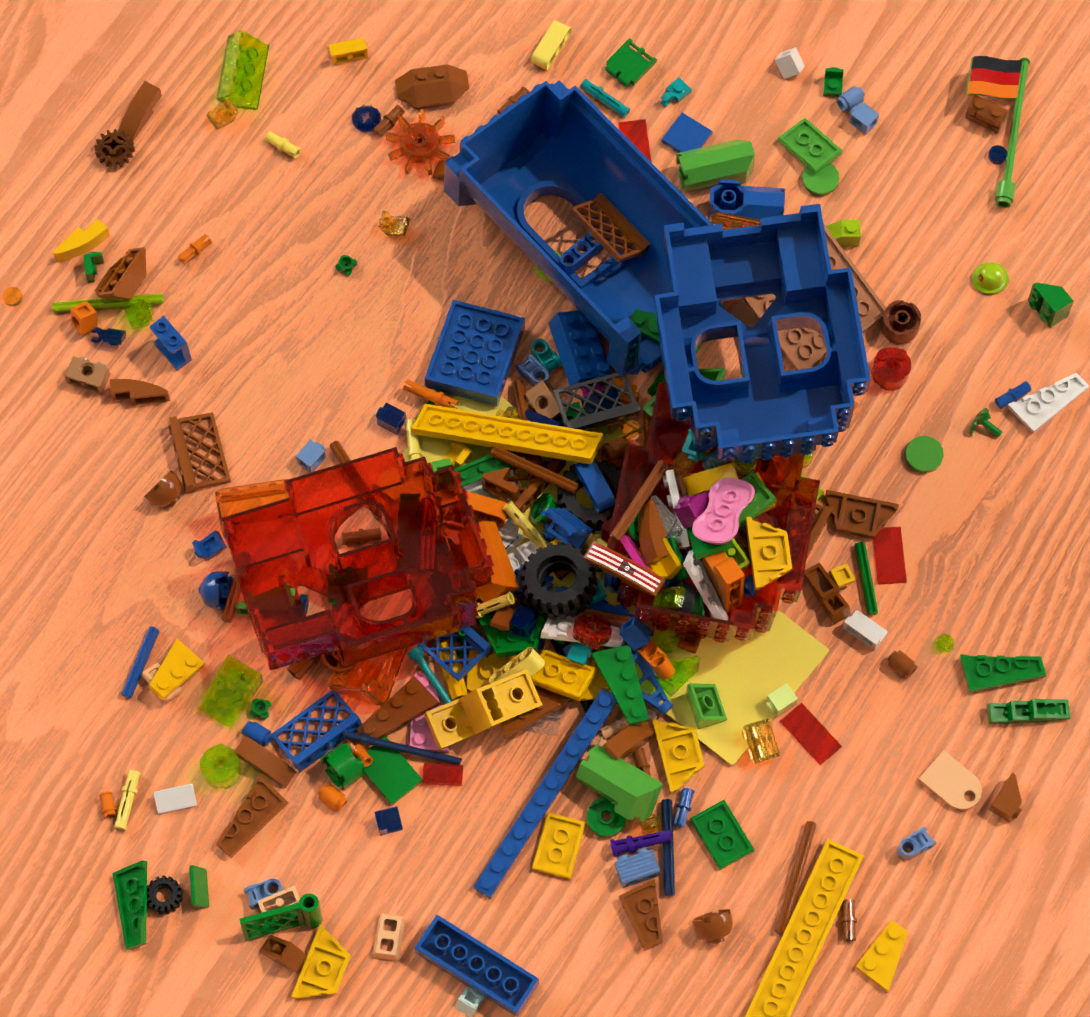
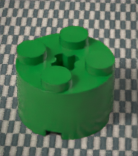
[320,743,365,790]

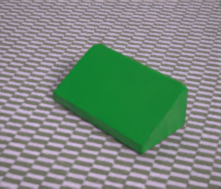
[189,865,210,909]

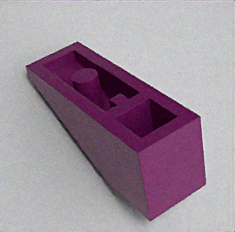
[673,492,709,529]

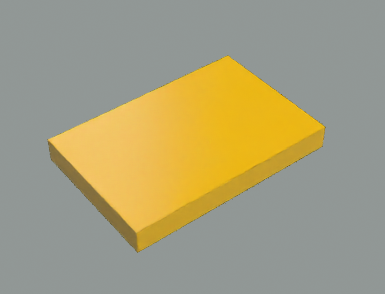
[531,649,597,702]
[532,812,586,880]

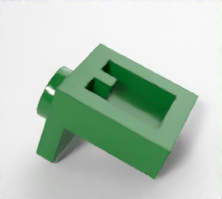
[823,67,844,97]
[83,252,104,282]

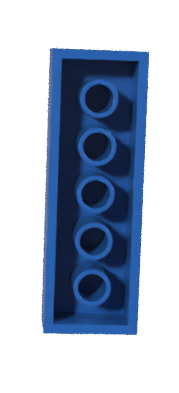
[415,915,539,1017]

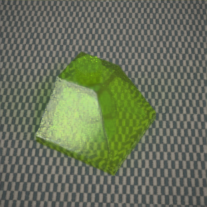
[655,656,700,697]

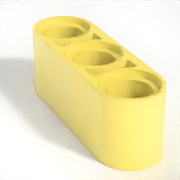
[531,20,572,70]
[488,647,545,683]

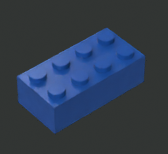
[548,310,612,389]

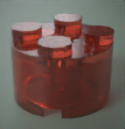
[872,347,911,391]

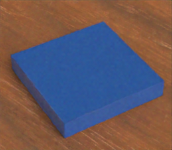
[661,112,712,153]

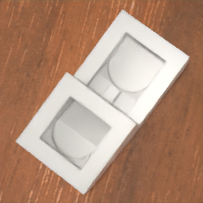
[508,541,538,574]

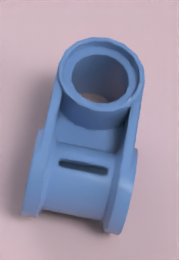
[515,354,549,387]
[897,826,937,861]
[243,878,284,909]

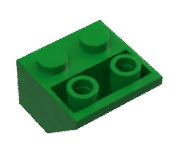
[1028,282,1074,328]

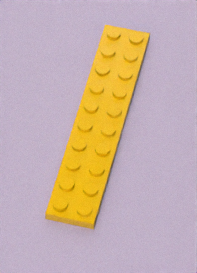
[411,404,604,464]
[745,839,864,1017]

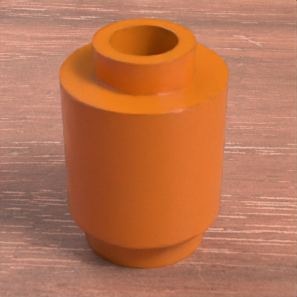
[318,783,348,812]

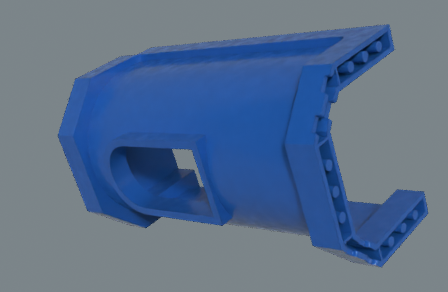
[444,80,723,377]

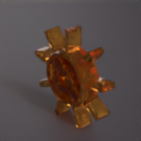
[386,109,455,175]

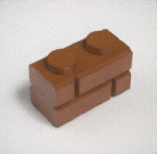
[965,95,1008,133]

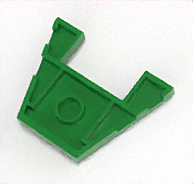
[476,607,546,658]

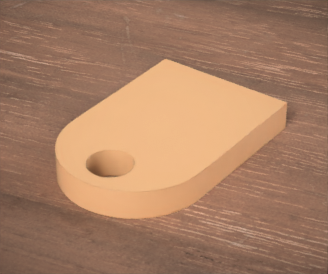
[918,750,982,811]

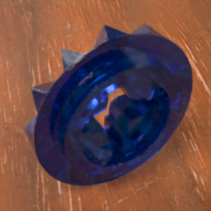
[352,104,381,132]

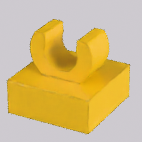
[829,563,855,588]

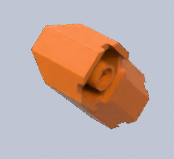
[459,521,519,606]

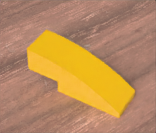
[53,219,110,262]
[677,462,738,498]

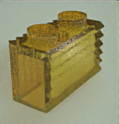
[742,718,780,764]

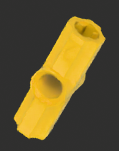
[439,641,468,701]

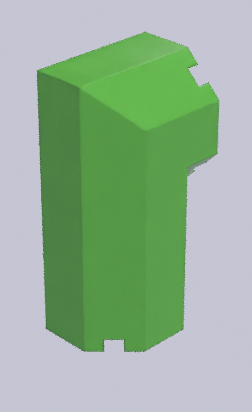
[676,139,755,192]
[576,745,663,821]

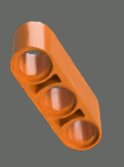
[452,491,509,527]
[637,639,675,680]

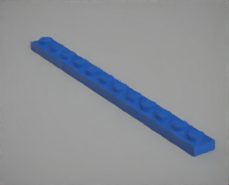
[474,688,617,899]

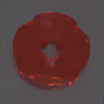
[572,614,612,649]

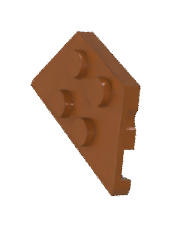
[825,490,899,538]
[501,685,568,739]

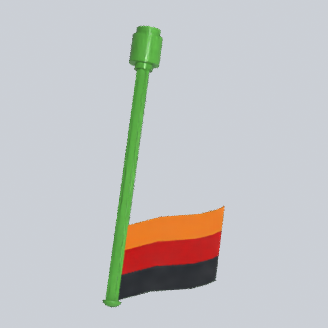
[966,56,1030,208]

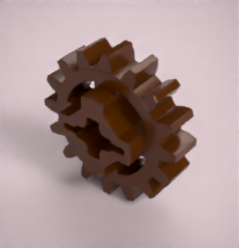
[94,129,135,168]

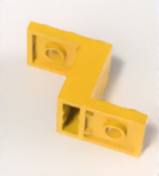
[423,669,542,750]

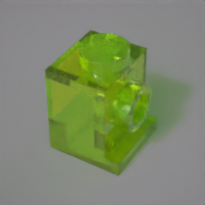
[657,620,683,653]

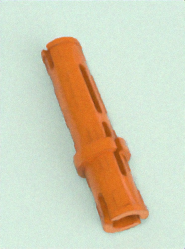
[403,379,459,409]

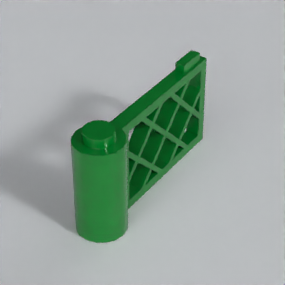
[239,893,323,941]

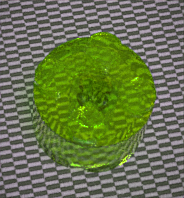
[200,744,242,789]

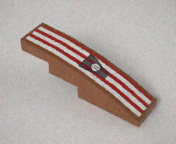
[583,541,666,597]

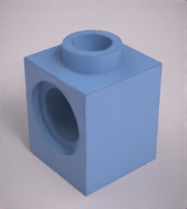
[849,102,879,135]
[296,439,326,474]

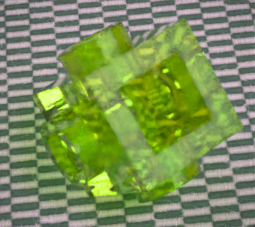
[123,299,154,329]

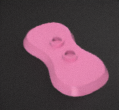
[692,478,755,545]

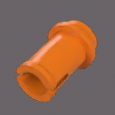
[99,792,117,818]

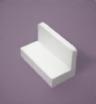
[843,610,887,651]

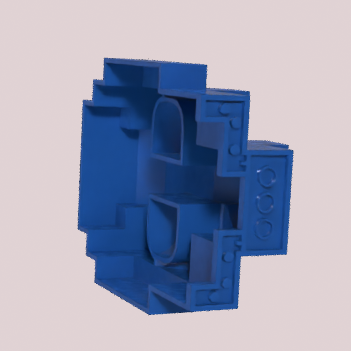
[654,204,871,463]

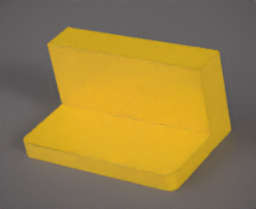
[329,37,368,65]
[638,538,683,579]

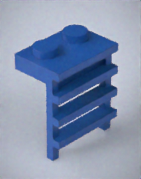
[541,507,593,549]

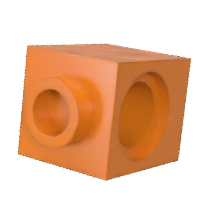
[71,301,98,335]

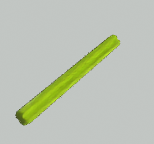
[52,293,164,313]

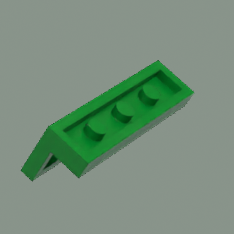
[441,450,518,492]

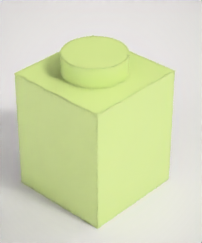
[766,683,798,717]

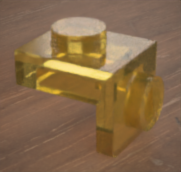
[206,99,238,130]
[378,211,410,236]

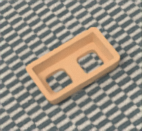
[372,913,406,961]

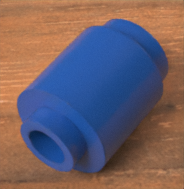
[242,721,272,746]

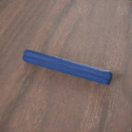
[121,626,159,699]

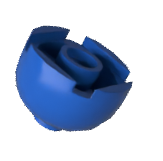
[199,571,233,610]

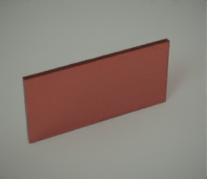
[618,119,652,163]
[873,526,907,585]
[780,703,842,765]

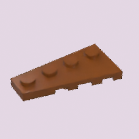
[357,676,441,739]
[216,775,288,859]

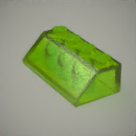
[216,30,269,110]

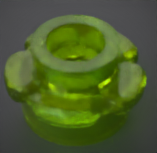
[935,634,954,652]

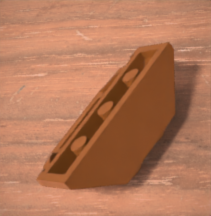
[395,64,469,108]
[94,247,146,301]

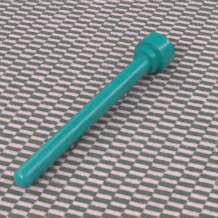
[407,645,452,704]

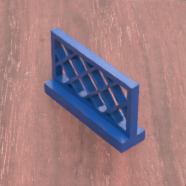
[404,597,493,682]
[271,689,362,772]

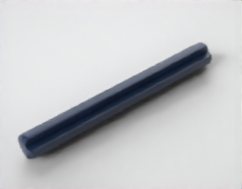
[661,799,675,896]

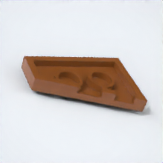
[619,879,663,951]

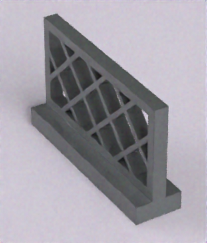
[553,373,641,431]

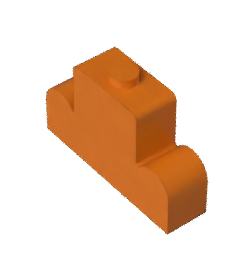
[702,551,745,613]

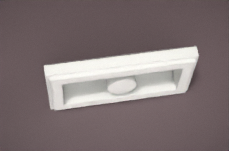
[153,784,197,814]

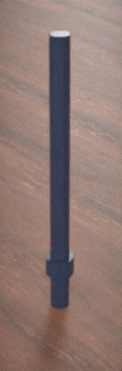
[345,731,462,766]

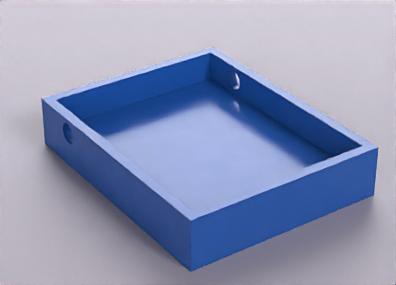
[425,300,525,406]

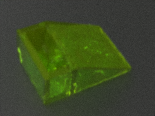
[199,655,263,729]

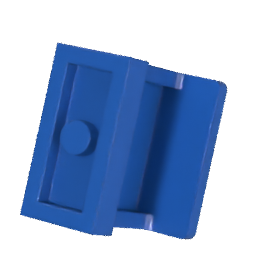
[150,316,192,371]

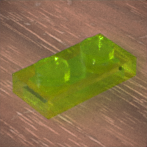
[653,586,686,612]

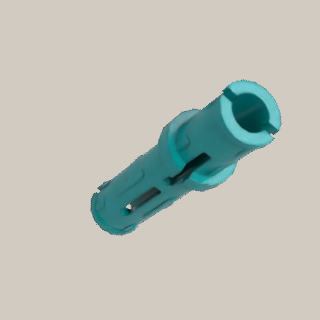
[580,78,630,118]

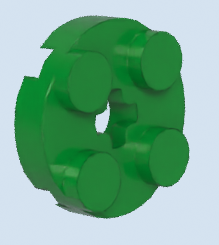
[587,797,626,838]

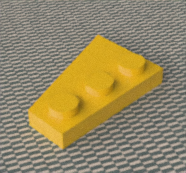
[149,638,205,701]
[855,920,908,993]

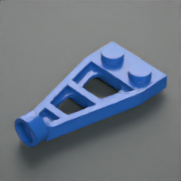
[622,642,673,716]

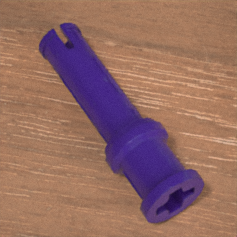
[610,829,672,857]

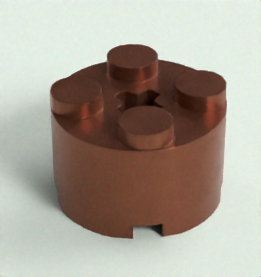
[881,300,921,344]

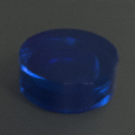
[988,145,1007,165]

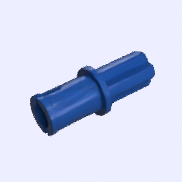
[994,381,1031,409]
[673,787,695,828]

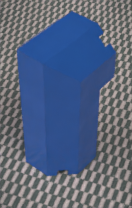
[708,179,785,226]

